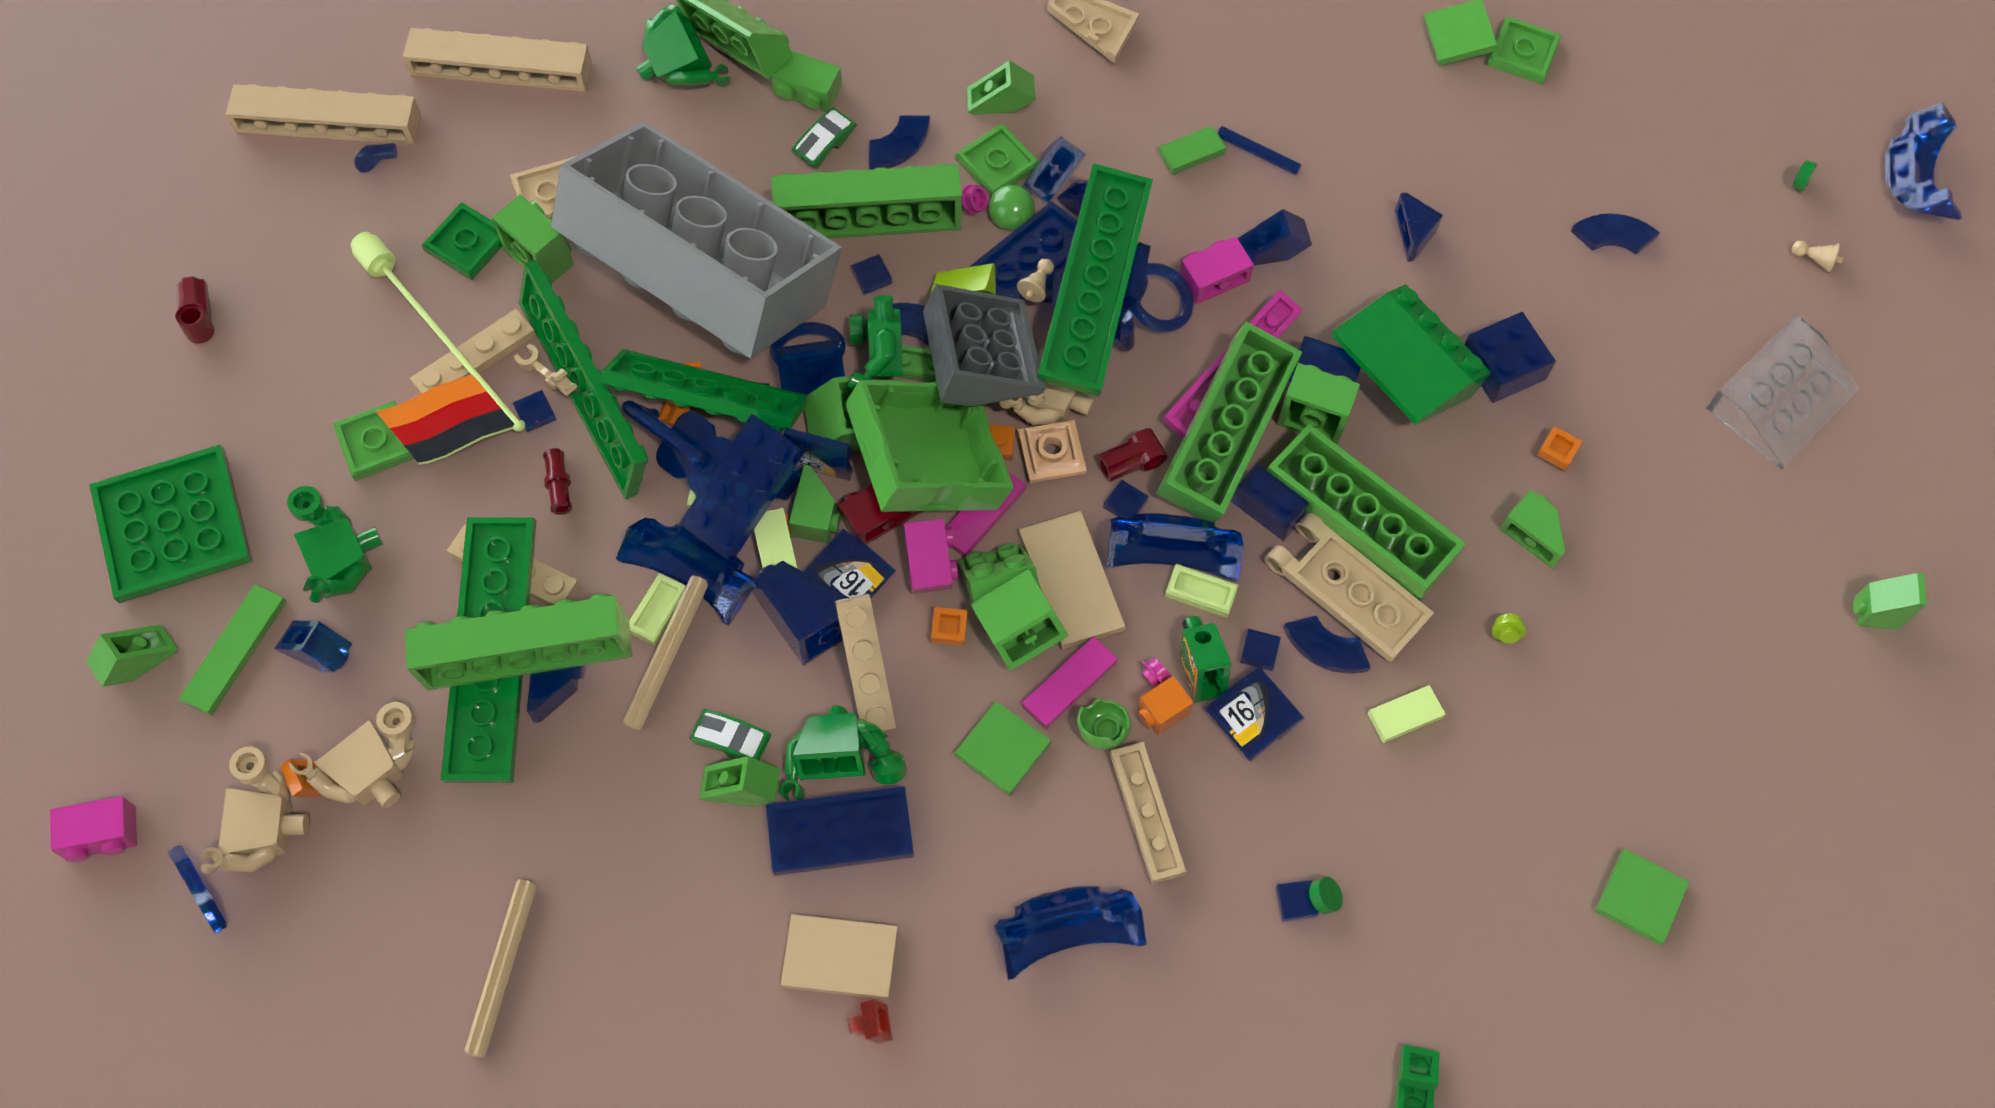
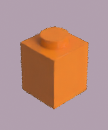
[1137,676,1194,735]

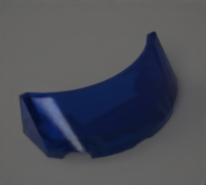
[1884,103,1962,220]
[1106,513,1245,582]
[616,518,756,626]
[994,886,1147,980]

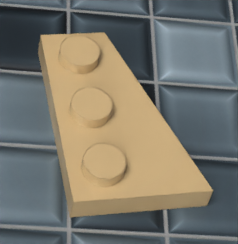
[1047,0,1139,64]

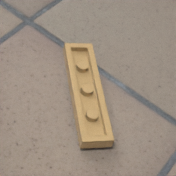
[410,309,536,394]
[446,524,580,606]
[835,594,896,731]
[1110,742,1187,884]

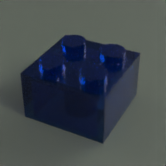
[1464,311,1556,403]

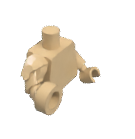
[1000,348,1095,426]
[289,702,415,808]
[200,746,309,874]

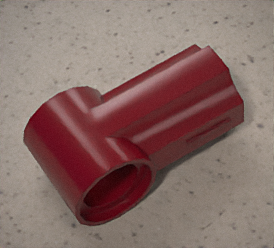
[175,276,215,344]
[1098,428,1168,482]

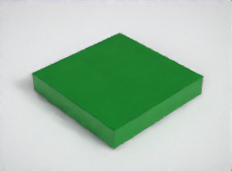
[422,202,503,281]

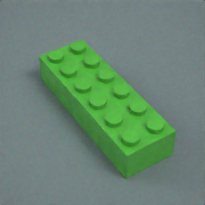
[771,164,962,239]
[1156,321,1302,525]
[1263,424,1466,601]
[404,594,633,691]

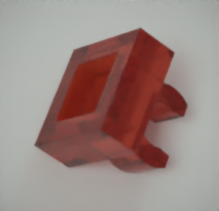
[848,1000,893,1044]

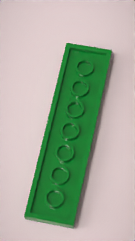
[1036,163,1153,397]
[519,261,648,500]
[440,517,537,783]

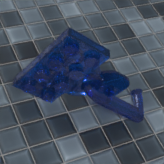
[970,201,1135,351]
[622,400,806,562]

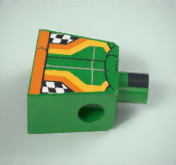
[1180,616,1231,703]

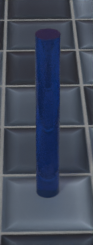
[1217,126,1302,175]

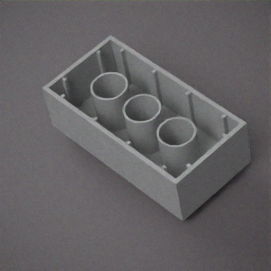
[551,121,842,359]

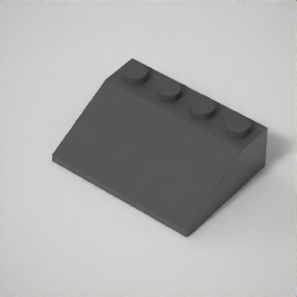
[923,284,1046,406]

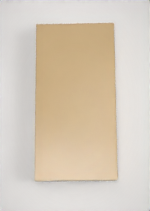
[1019,511,1125,650]

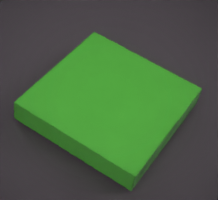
[1424,0,1497,66]
[1487,16,1562,85]
[955,123,1040,197]
[333,400,414,481]
[955,701,1051,797]
[1594,849,1690,945]

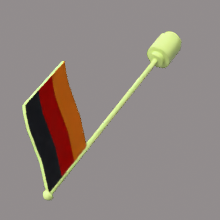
[351,232,525,465]

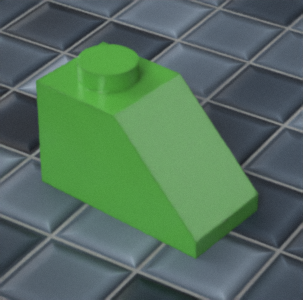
[967,60,1036,114]
[789,465,841,544]
[1499,489,1565,569]
[1853,573,1927,630]
[86,624,178,687]
[699,756,780,807]

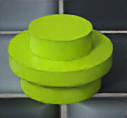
[1492,613,1527,644]

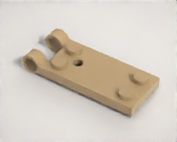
[1264,513,1434,663]

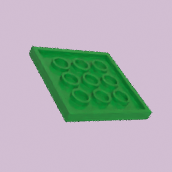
[89,444,252,603]

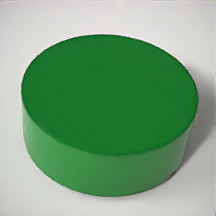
[1792,160,1818,192]
[1309,877,1343,915]

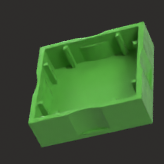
[845,380,1014,512]

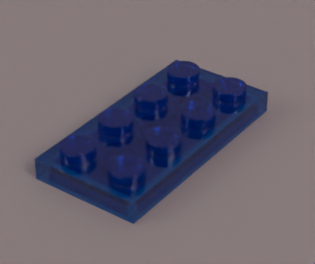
[766,786,914,876]

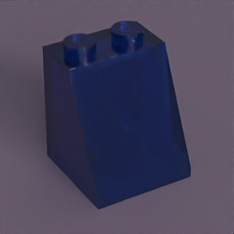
[754,561,849,666]

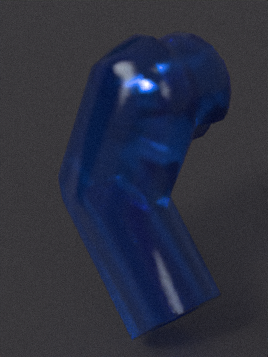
[354,143,397,172]

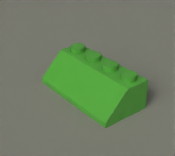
[676,0,793,79]

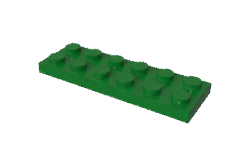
[600,349,808,431]

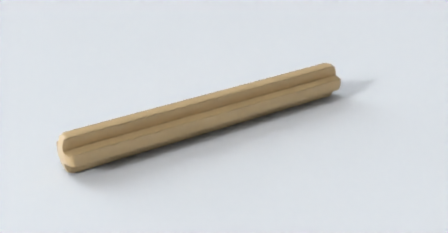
[623,576,708,730]
[465,880,536,1058]

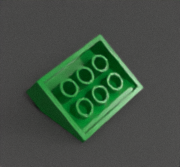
[1330,284,1491,425]

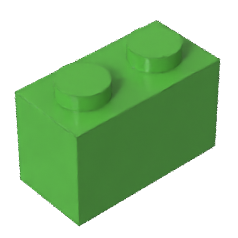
[772,50,842,112]

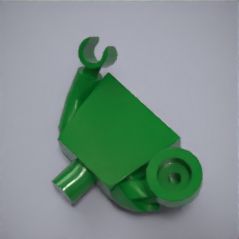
[637,5,731,87]
[848,295,903,390]
[287,486,383,603]
[780,706,907,802]

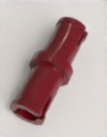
[543,448,572,515]

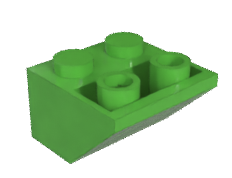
[805,376,860,456]
[958,543,1039,619]
[970,569,1069,671]

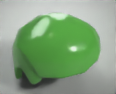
[988,184,1036,230]
[1077,699,1131,750]

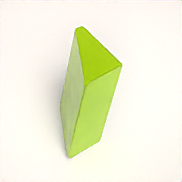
[930,263,996,295]

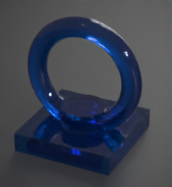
[1119,242,1194,332]
[770,322,846,395]

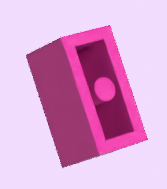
[1178,236,1254,305]
[904,518,958,594]
[50,796,137,862]

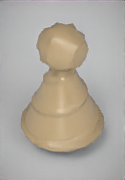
[1792,241,1844,273]
[1017,258,1054,302]

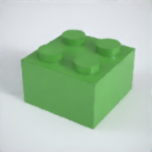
[492,194,574,283]
[1277,363,1360,445]

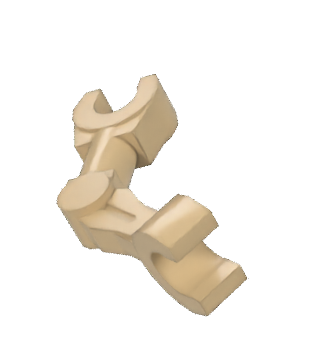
[514,344,578,396]

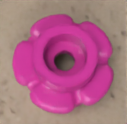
[961,184,988,215]
[1141,657,1172,687]

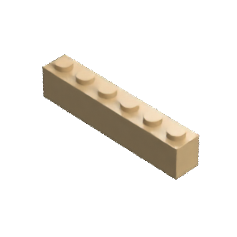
[403,28,592,92]
[226,84,421,145]

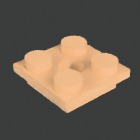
[1018,420,1087,483]

